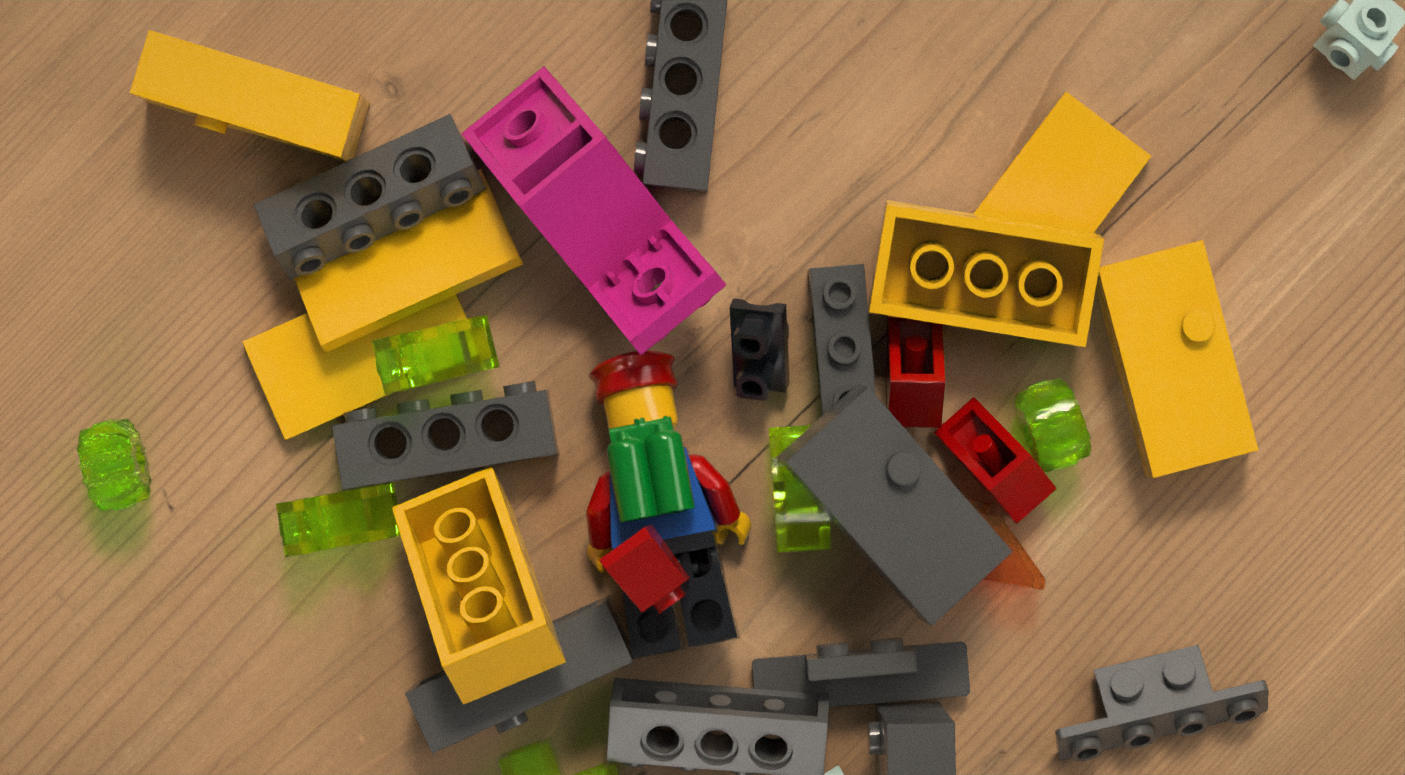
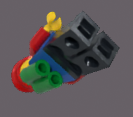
[586,350,752,659]

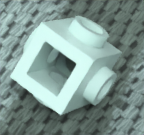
[1313,0,1405,80]

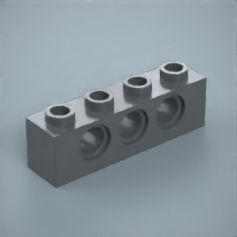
[634,0,727,193]
[253,114,486,280]
[808,264,876,416]
[332,381,559,490]
[607,678,829,775]

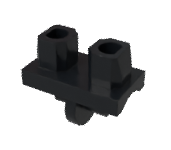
[729,298,790,401]

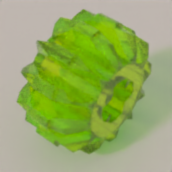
[1014,378,1092,472]
[77,419,152,511]

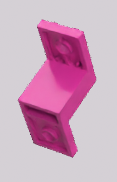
[461,66,726,355]

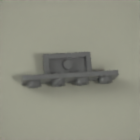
[752,638,970,707]
[1055,645,1269,761]

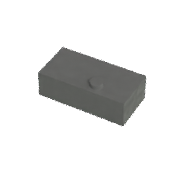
[776,384,1013,626]
[405,595,634,754]
[868,702,956,775]

